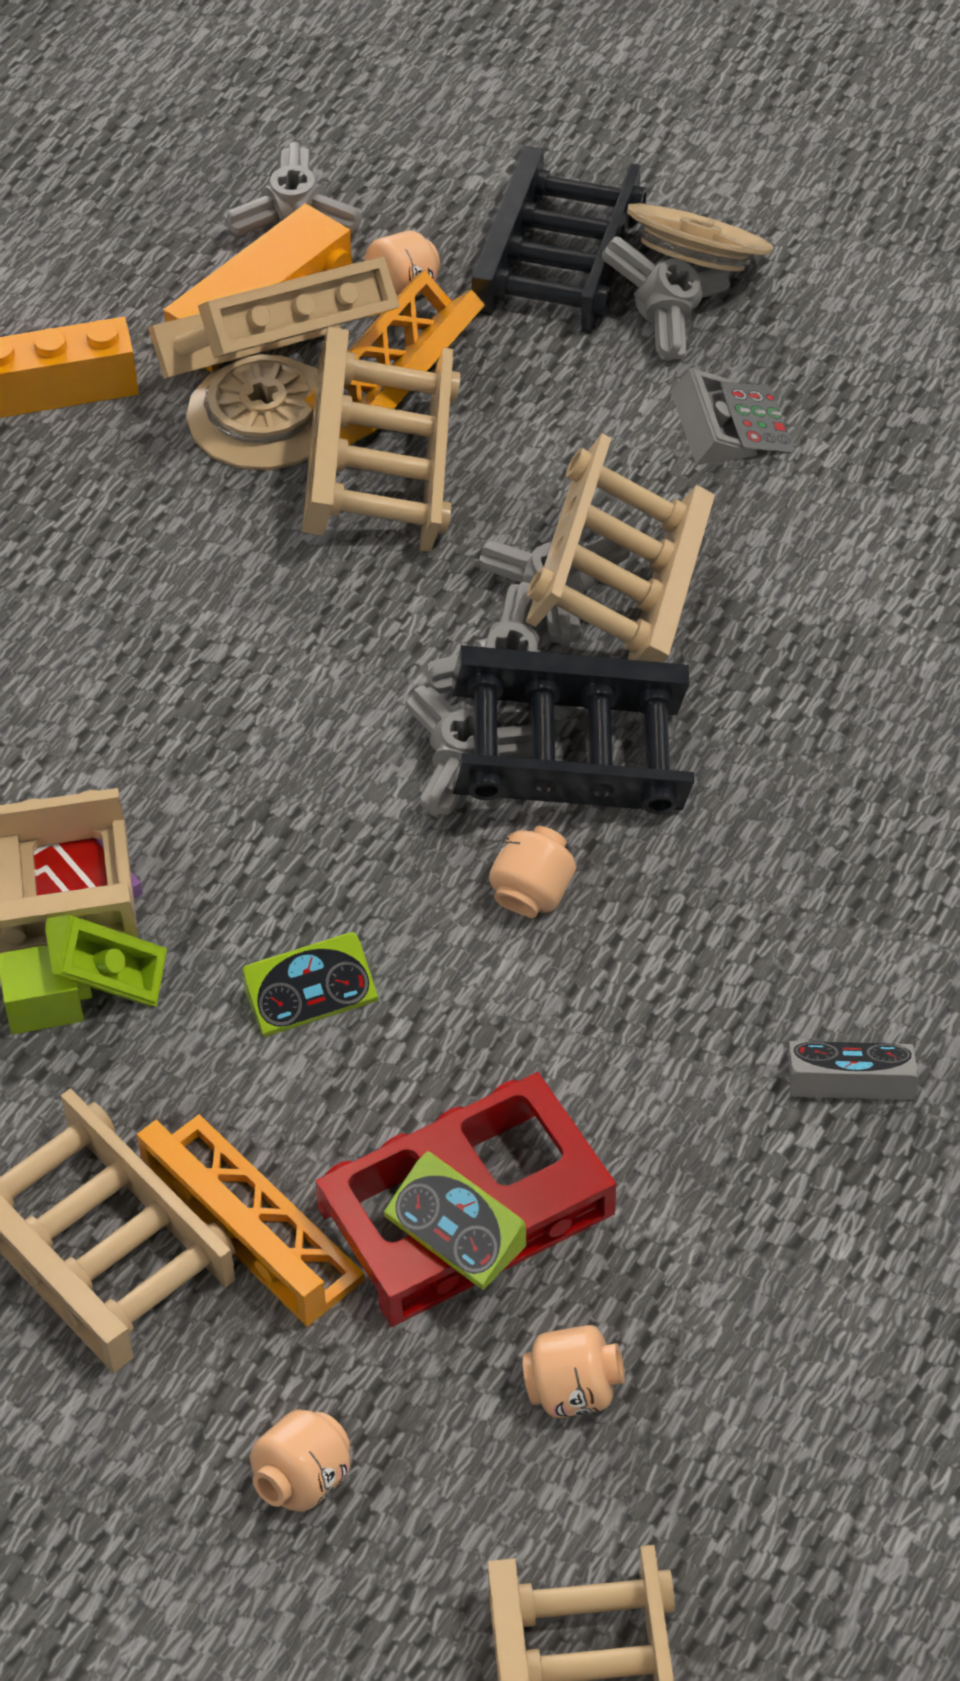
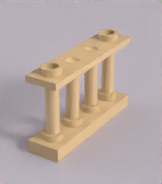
[148,256,400,379]
[302,326,460,551]
[526,433,715,663]
[0,1088,235,1373]
[488,1545,675,1681]

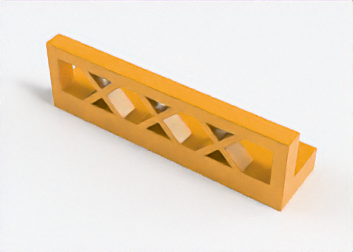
[304,270,485,445]
[137,1114,366,1327]

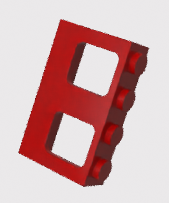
[315,1072,616,1327]

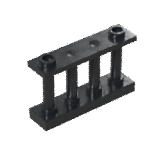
[472,146,647,333]
[452,645,694,814]

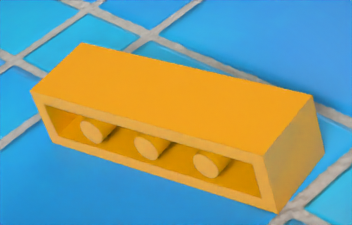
[164,203,352,372]
[0,317,139,418]

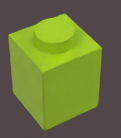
[0,945,92,1035]

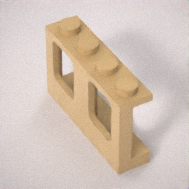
[0,788,138,953]

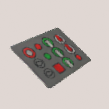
[720,381,795,452]

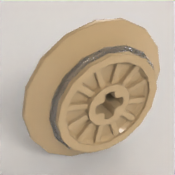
[627,203,773,272]
[186,354,317,471]

